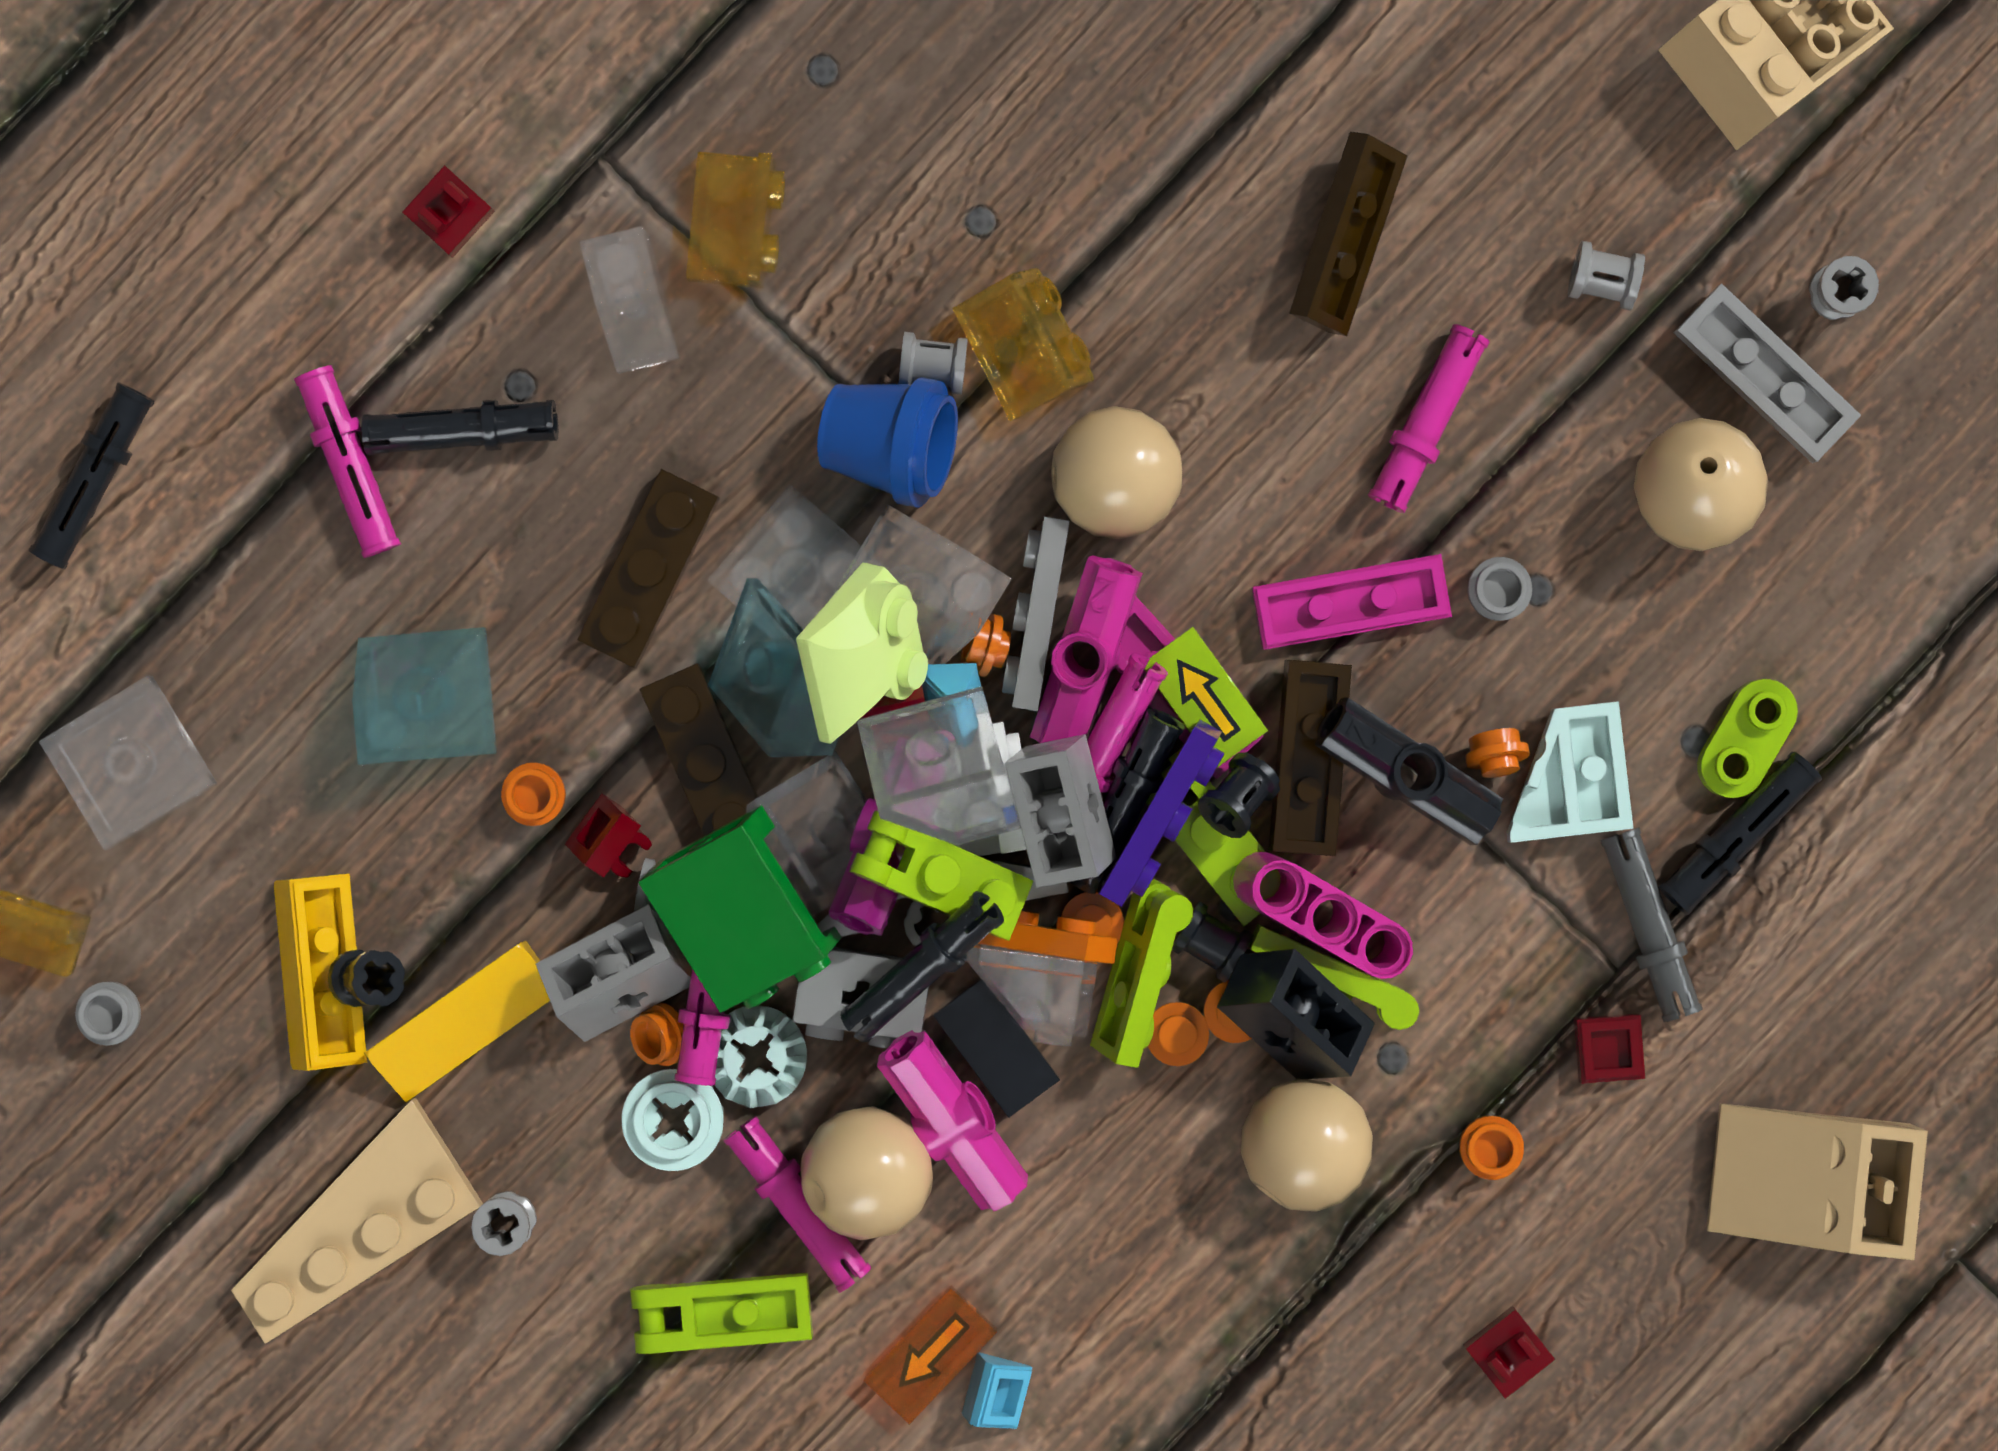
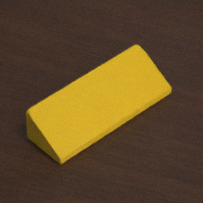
[274,873,367,1071]
[364,940,550,1102]

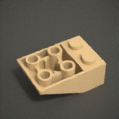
[1658,0,1894,150]
[1706,1103,1928,1260]

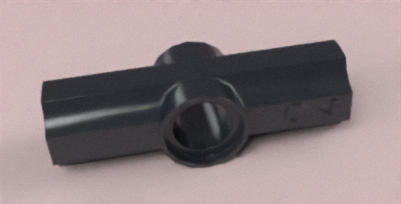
[1314,697,1503,845]

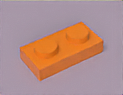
[978,911,1118,964]

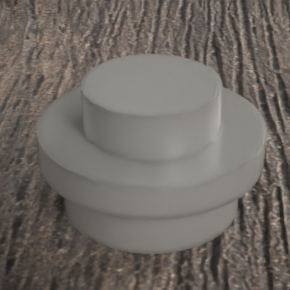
[1468,557,1532,621]
[75,981,141,1046]

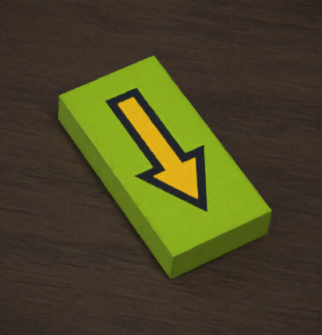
[1144,627,1268,767]

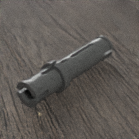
[1600,827,1703,1022]

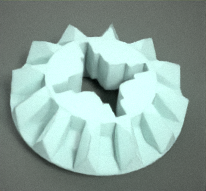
[715,1005,807,1108]
[622,1069,724,1171]

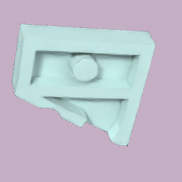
[1507,701,1634,843]

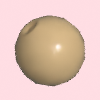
[1052,406,1182,540]
[1634,418,1768,551]
[1241,1079,1373,1211]
[801,1106,933,1240]

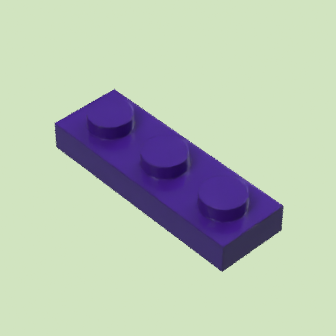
[1099,720,1225,907]

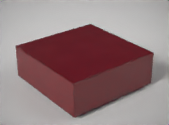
[1574,1014,1646,1084]

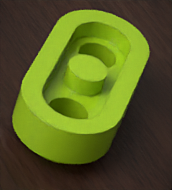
[1697,679,1798,798]

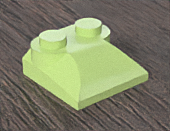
[796,562,928,744]

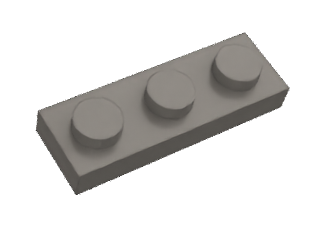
[1673,283,1861,464]
[1002,517,1070,712]

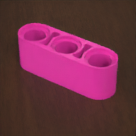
[1233,852,1413,979]

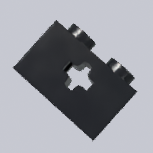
[1217,949,1375,1079]

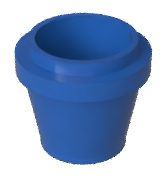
[817,377,958,508]

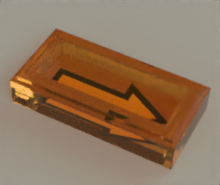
[863,1285,997,1425]

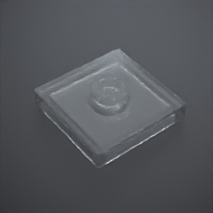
[39,675,217,850]

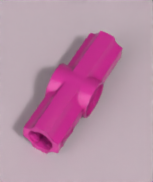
[1030,555,1143,743]
[877,1030,1028,1212]

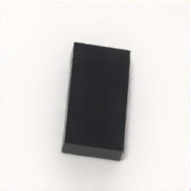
[933,976,1060,1118]

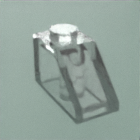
[579,226,680,374]

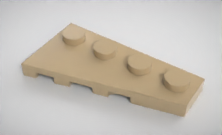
[231,1097,483,1344]

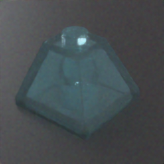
[708,578,840,757]
[352,627,497,765]

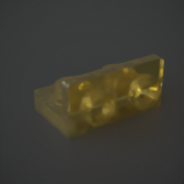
[686,152,785,288]
[952,268,1094,422]
[0,889,91,977]

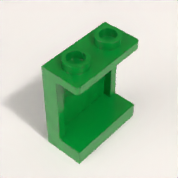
[638,805,842,1013]

